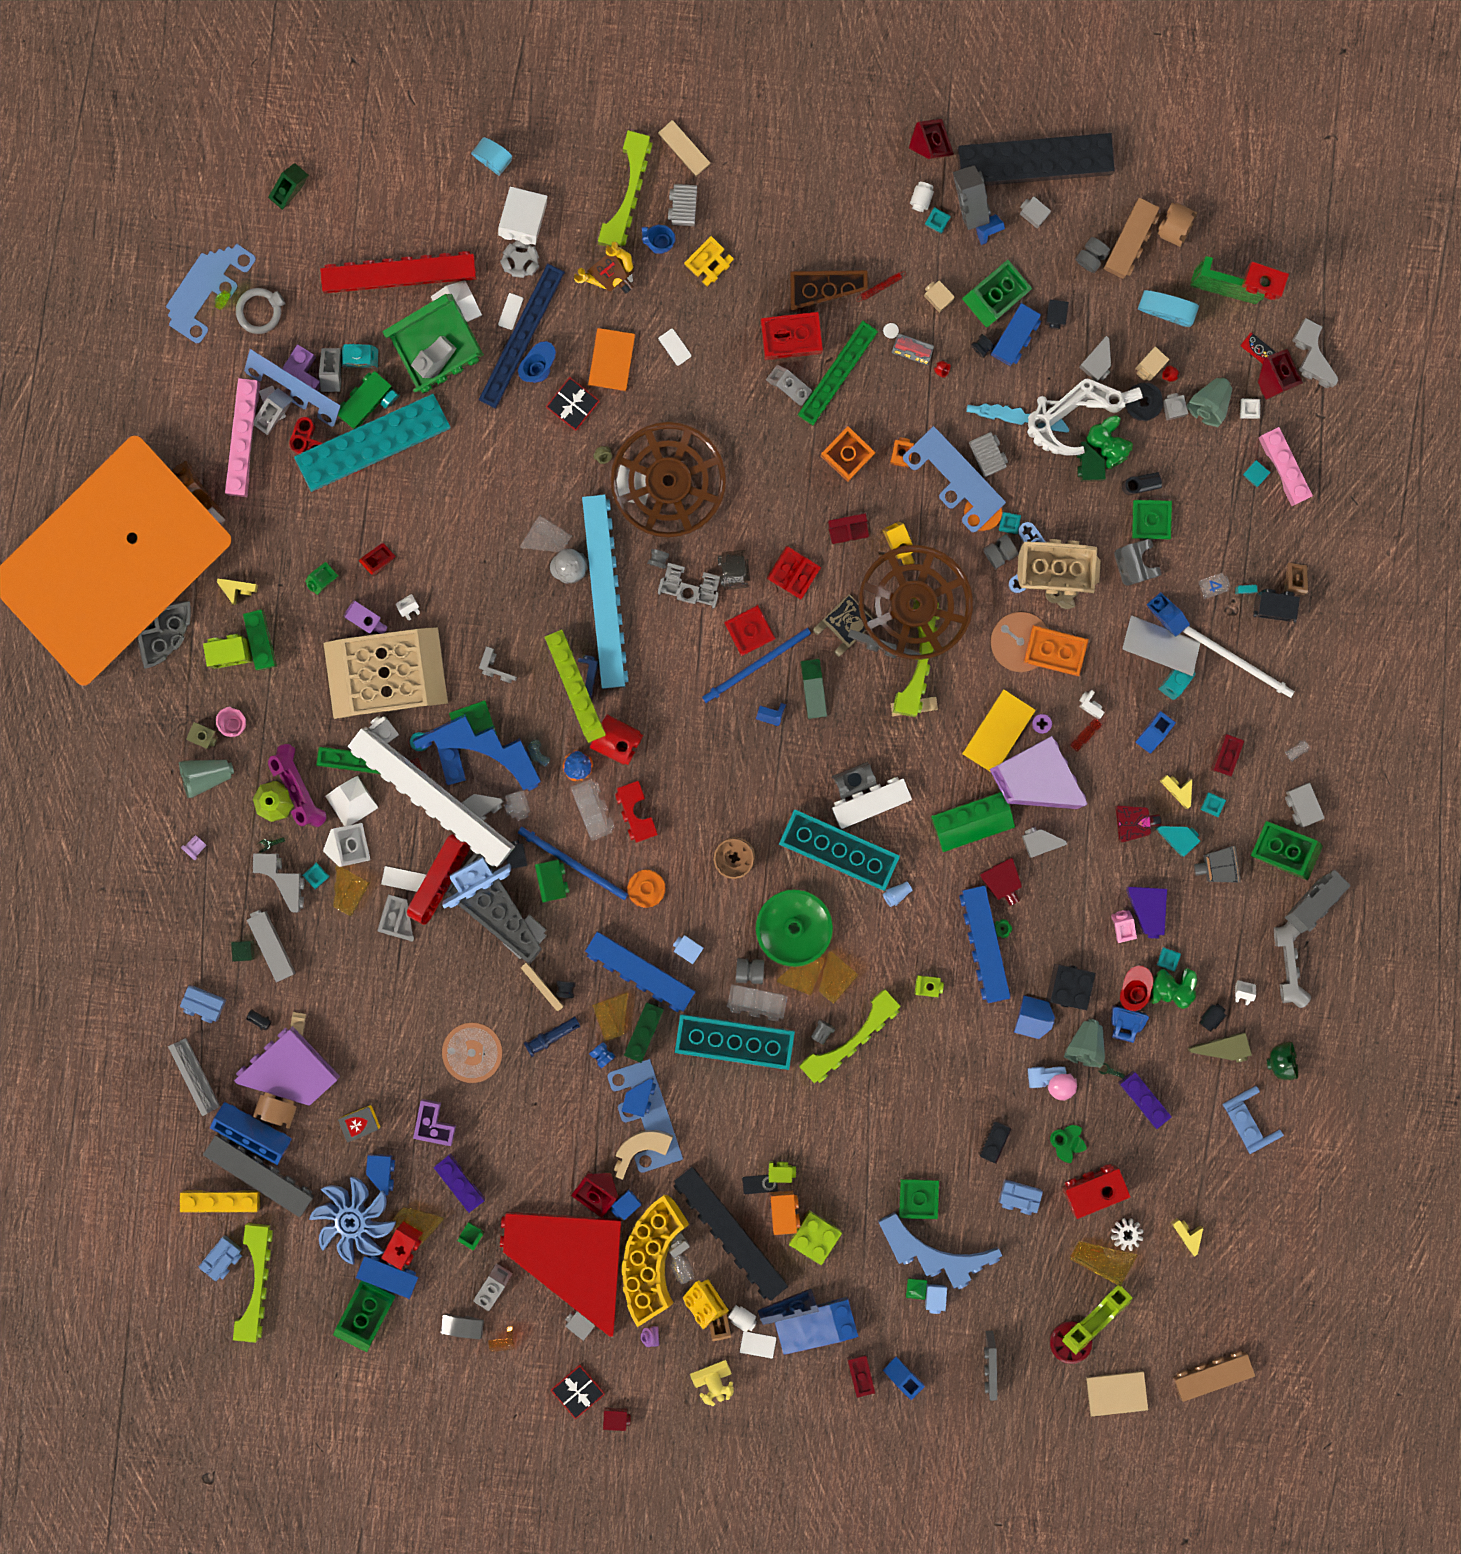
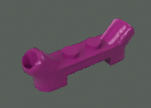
[268,744,326,827]

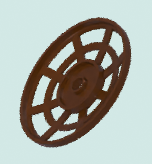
[611,422,726,538]
[858,545,973,660]

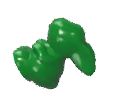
[1086,416,1133,470]
[1150,968,1198,1009]

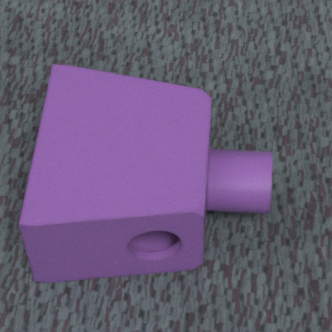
[343,600,388,634]

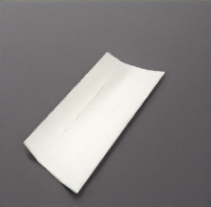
[381,866,426,892]

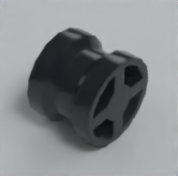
[970,334,995,358]
[556,981,576,998]

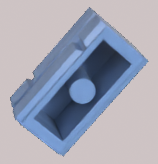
[180,985,226,1023]
[999,1179,1043,1215]
[198,1235,242,1281]

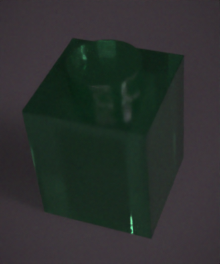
[231,940,254,962]

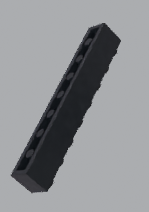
[673,1165,788,1301]

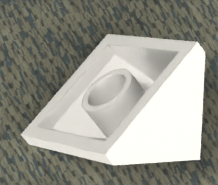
[431,280,482,322]
[325,776,378,826]
[323,823,370,867]

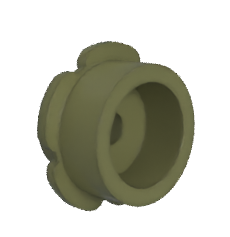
[593,446,612,464]

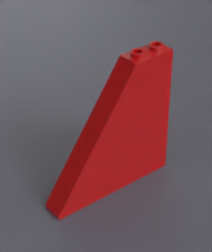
[500,1212,621,1337]

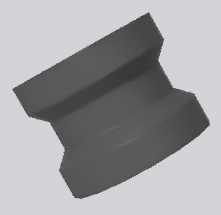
[647,549,670,569]

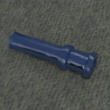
[524,1016,581,1057]

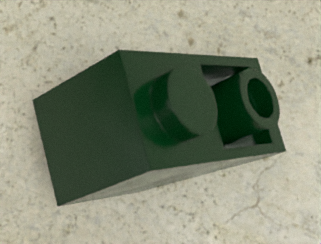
[1076,442,1106,482]

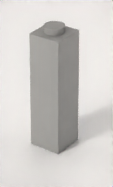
[247,910,296,983]

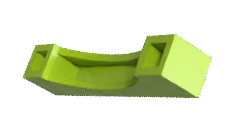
[598,130,653,247]
[892,599,940,717]
[545,630,606,743]
[799,989,901,1084]
[233,1223,273,1343]

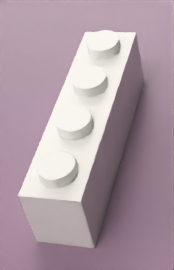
[832,777,912,829]

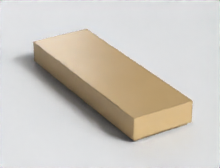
[658,120,710,177]
[521,962,564,1011]

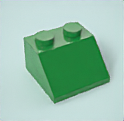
[535,860,569,902]

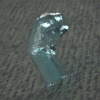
[528,740,550,767]

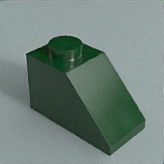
[268,163,309,210]

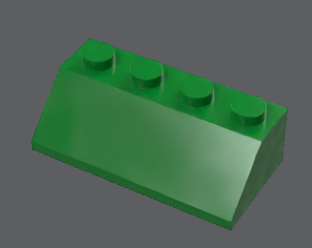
[930,792,1015,852]

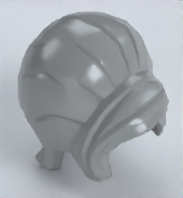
[550,548,589,583]

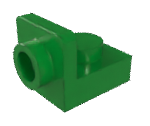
[305,562,338,595]

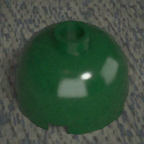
[1267,1042,1299,1080]

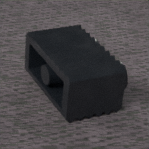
[978,1120,1012,1164]

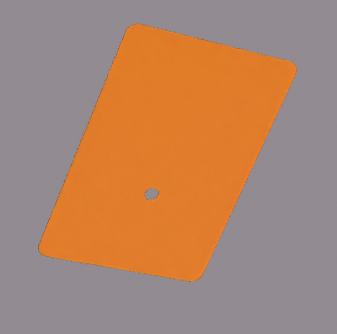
[0,436,231,686]

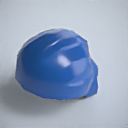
[642,225,675,254]

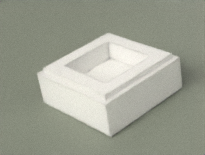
[1240,399,1260,419]

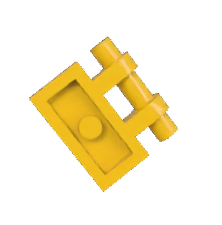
[684,236,734,287]

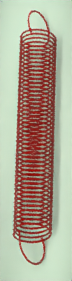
[858,271,905,302]

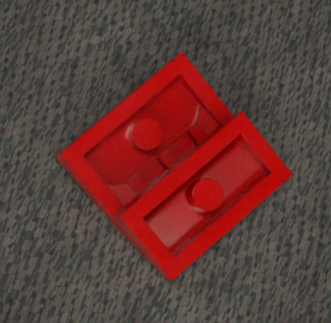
[766,546,821,600]

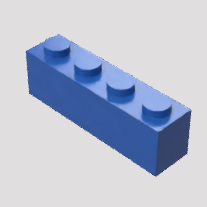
[210,1102,292,1165]

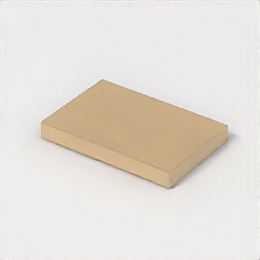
[1086,1371,1148,1417]

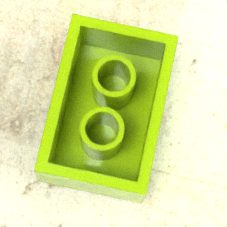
[203,634,253,669]

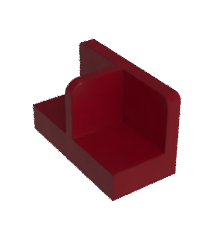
[827,513,869,544]
[1210,734,1244,777]
[847,1355,875,1398]

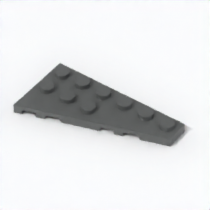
[445,853,542,964]

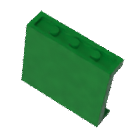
[1190,256,1269,304]
[382,294,484,394]

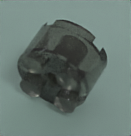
[718,549,750,590]

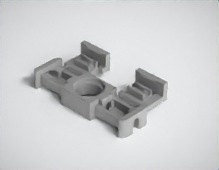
[658,563,720,609]

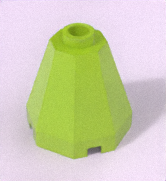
[253,781,294,822]

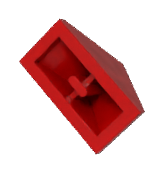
[359,543,396,576]

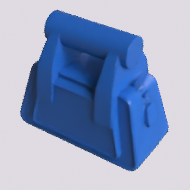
[1111,1005,1149,1043]

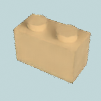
[1135,347,1169,381]

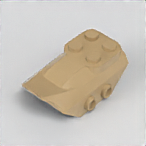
[1017,539,1101,595]

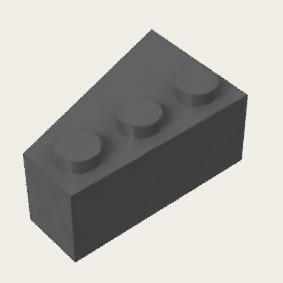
[952,165,991,230]
[1285,869,1351,933]

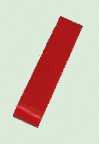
[407,834,470,925]

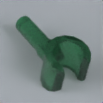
[257,837,285,853]
[1098,1063,1125,1079]

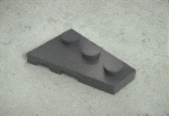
[984,1331,997,1401]

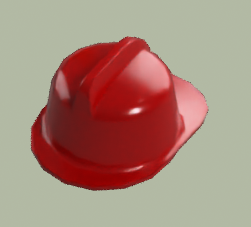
[1120,966,1153,1011]

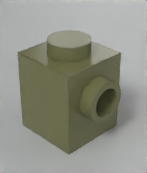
[186,722,218,749]

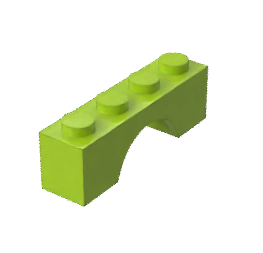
[1062,1284,1132,1355]

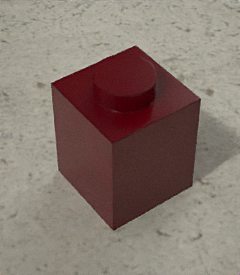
[603,1408,631,1431]

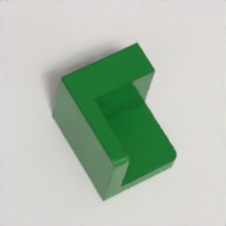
[457,1222,485,1251]

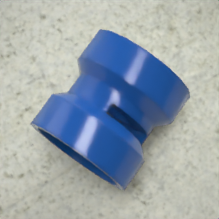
[589,1042,616,1068]

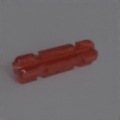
[1070,719,1102,751]

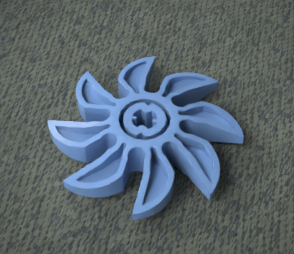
[309,1177,396,1264]

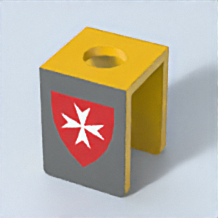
[338,1105,380,1143]

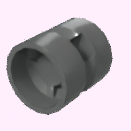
[1075,237,1111,273]
[983,535,1019,569]
[736,958,764,984]

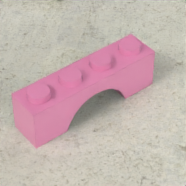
[1259,427,1313,506]

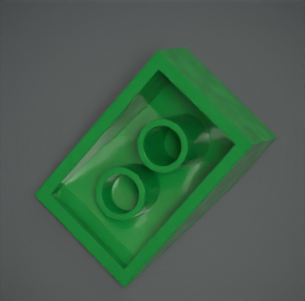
[962,260,1032,328]
[1251,821,1323,881]
[333,1280,396,1352]

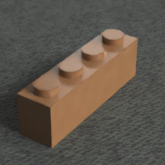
[1103,198,1160,279]
[1173,1350,1255,1402]

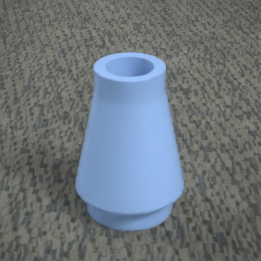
[883,881,912,907]

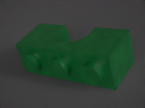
[624,1001,664,1063]

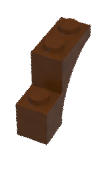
[172,461,225,524]

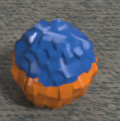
[562,750,593,781]

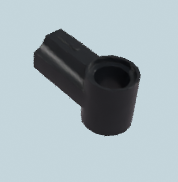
[1122,472,1162,495]

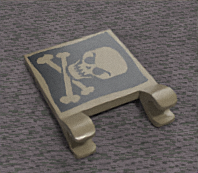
[813,594,873,657]

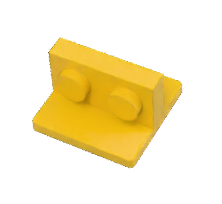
[683,1279,729,1329]

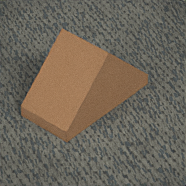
[1284,563,1308,595]
[709,1314,731,1341]

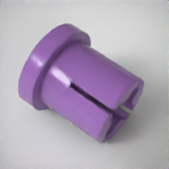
[1032,714,1052,734]

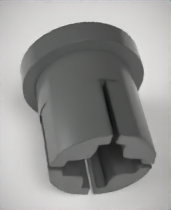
[811,1019,836,1045]

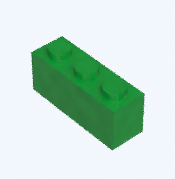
[338,371,393,430]
[243,610,277,671]

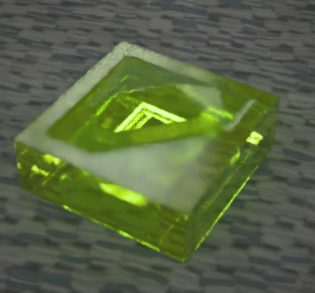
[214,290,232,310]

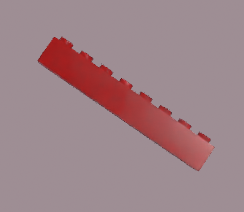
[320,251,477,294]

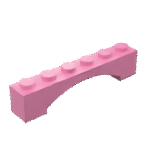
[225,378,260,497]

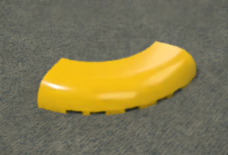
[622,1195,690,1327]

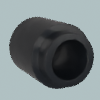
[1199,1003,1227,1032]

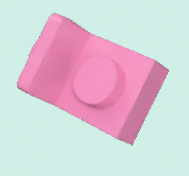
[1111,910,1137,943]

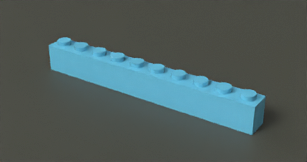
[582,495,628,689]

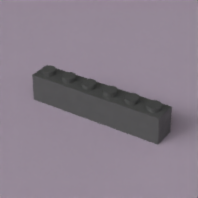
[203,1134,314,1217]

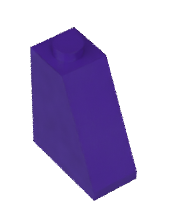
[1126,887,1167,939]

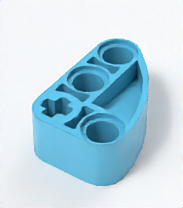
[471,137,512,176]
[1138,290,1199,327]

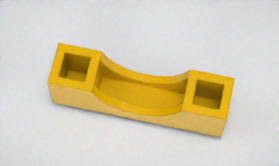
[180,1190,260,1212]

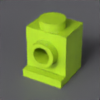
[915,975,944,997]
[768,1161,796,1183]

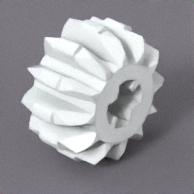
[1111,1218,1143,1251]

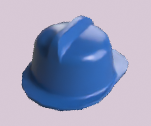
[518,341,556,383]

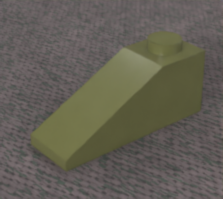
[1188,1032,1252,1063]

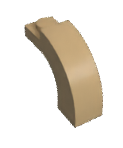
[614,1130,673,1180]

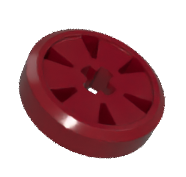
[1049,1321,1092,1364]

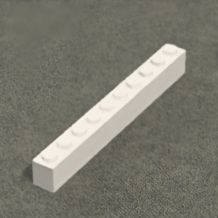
[348,727,515,867]

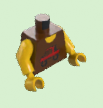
[574,242,634,294]

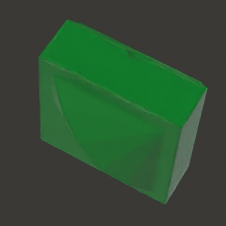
[906,1278,927,1300]

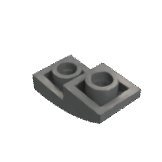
[441,1313,484,1339]

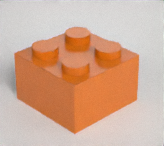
[821,426,876,482]
[770,1190,800,1235]

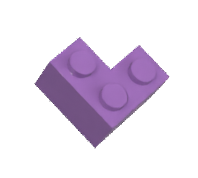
[282,344,320,391]
[413,1099,456,1146]

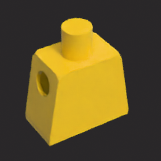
[882,521,915,565]

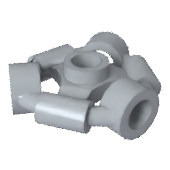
[500,240,539,278]

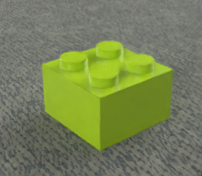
[788,1210,842,1266]

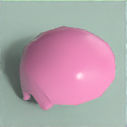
[216,707,246,737]
[1048,1074,1077,1100]

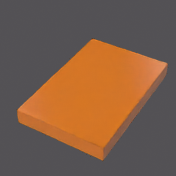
[588,328,635,391]
[1023,625,1089,677]

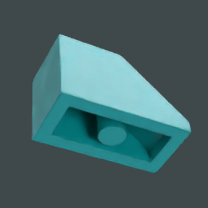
[1155,826,1200,857]

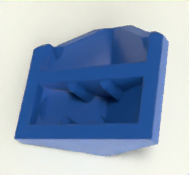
[1014,995,1055,1039]

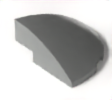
[136,601,191,669]

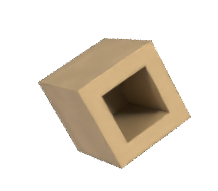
[924,281,955,313]

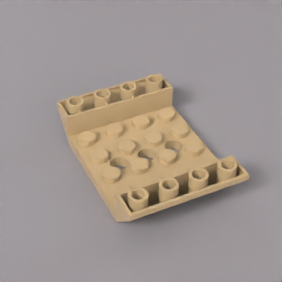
[324,627,448,719]

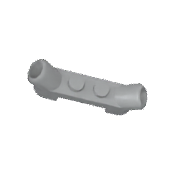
[1274,921,1311,1008]

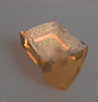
[488,1326,515,1352]

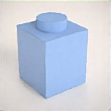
[673,935,703,964]
[925,1284,947,1314]

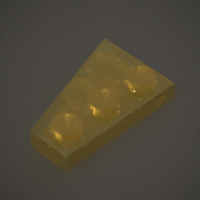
[1070,1241,1138,1287]

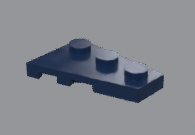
[758,1289,819,1325]

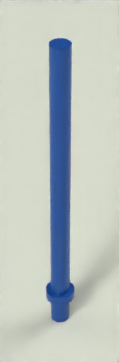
[702,628,811,703]
[518,826,628,900]

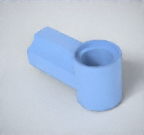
[1028,1066,1066,1088]

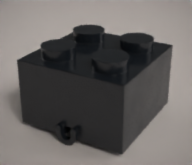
[1253,589,1300,623]
[1046,963,1096,1011]

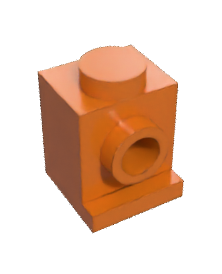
[890,437,914,468]

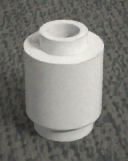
[910,182,934,212]
[728,1305,757,1332]

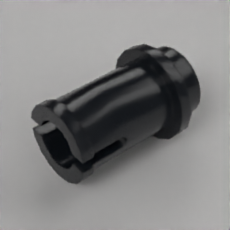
[246,1009,272,1031]

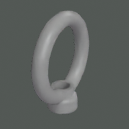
[236,288,285,334]

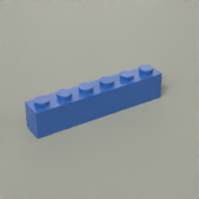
[959,885,1010,1003]
[585,931,695,1012]

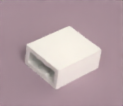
[498,187,547,245]

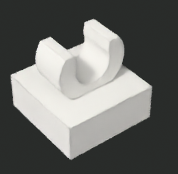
[396,594,420,620]
[1235,980,1256,1005]

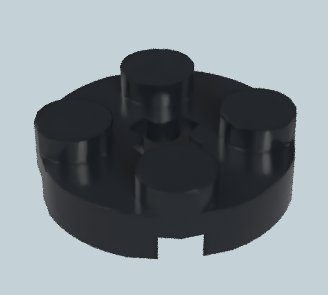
[1125,383,1163,422]

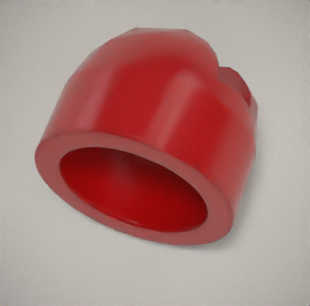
[934,361,951,378]
[1162,365,1179,382]

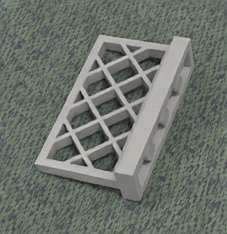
[168,1038,220,1116]

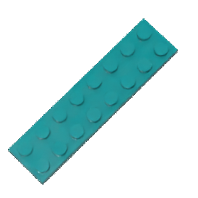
[294,394,450,492]

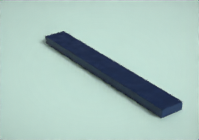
[479,263,565,409]

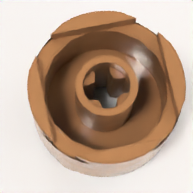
[1158,203,1198,247]
[253,1092,297,1129]

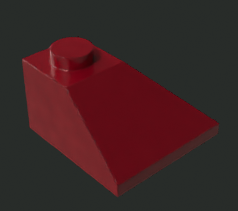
[1258,349,1303,400]

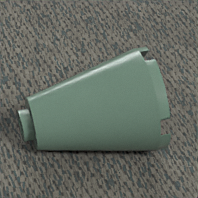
[179,760,234,798]

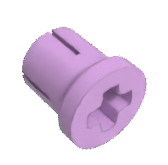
[181,835,207,861]

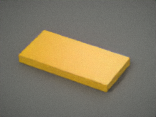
[962,689,1036,772]

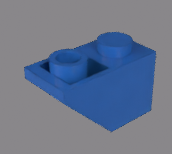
[1146,592,1190,637]
[1135,711,1176,754]
[622,1078,656,1117]
[366,1154,395,1195]
[883,1356,925,1400]

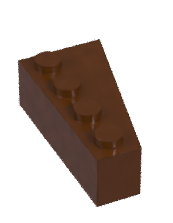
[790,270,868,310]

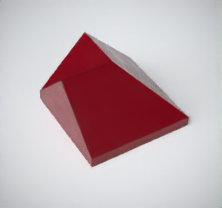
[909,119,954,159]
[571,1171,618,1218]

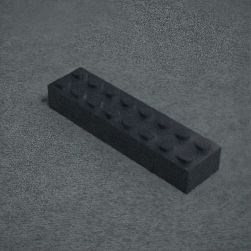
[957,133,1115,186]

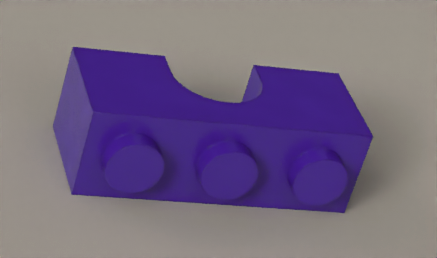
[1118,1071,1171,1129]
[433,1154,485,1213]

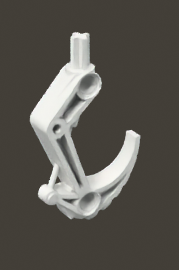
[1027,379,1143,455]

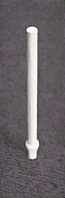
[1183,626,1295,698]

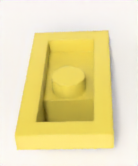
[217,579,258,605]
[1160,775,1192,809]
[1171,1218,1203,1257]

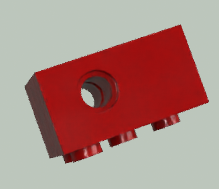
[760,312,823,360]
[1061,1164,1131,1219]

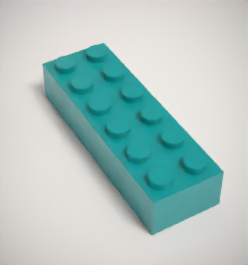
[779,809,900,891]
[675,1013,795,1070]

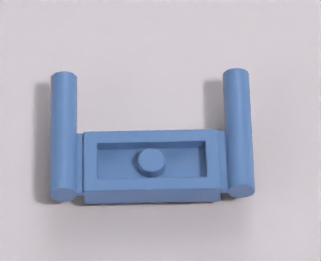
[1223,1086,1284,1154]

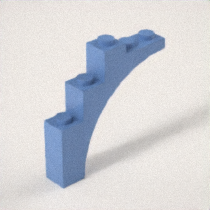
[878,1212,1002,1289]

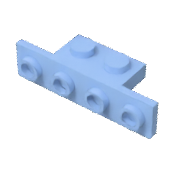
[442,857,511,908]

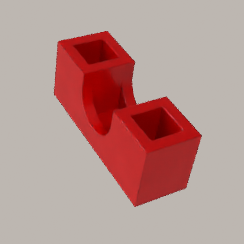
[614,781,658,843]

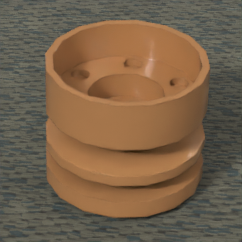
[713,837,755,879]

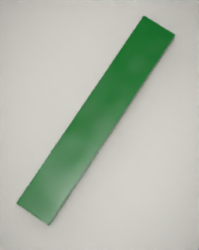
[797,320,878,426]

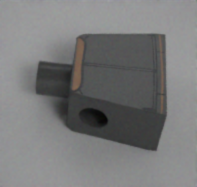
[1194,846,1240,883]

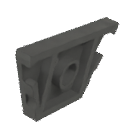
[848,629,921,661]

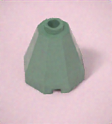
[1186,378,1232,427]
[1064,1019,1105,1068]

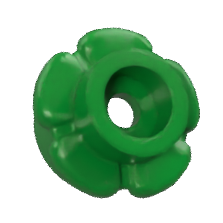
[994,919,1012,938]

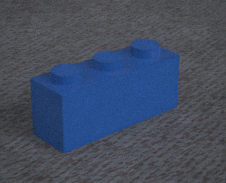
[991,303,1041,366]
[356,1256,418,1299]

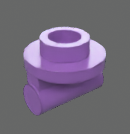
[641,1326,659,1347]

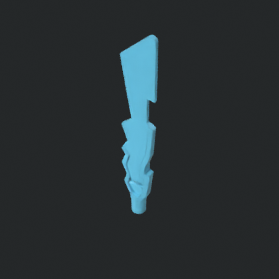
[966,403,1069,433]

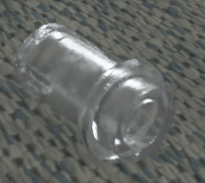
[1285,740,1311,762]

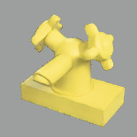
[690,1360,734,1406]

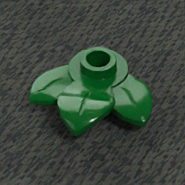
[1050,1125,1087,1163]

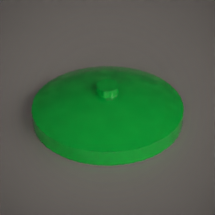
[756,890,833,967]

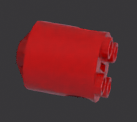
[590,714,644,765]

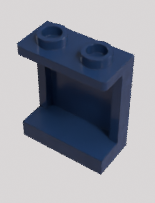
[570,655,598,705]

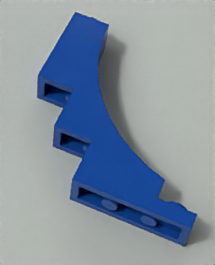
[413,714,541,791]

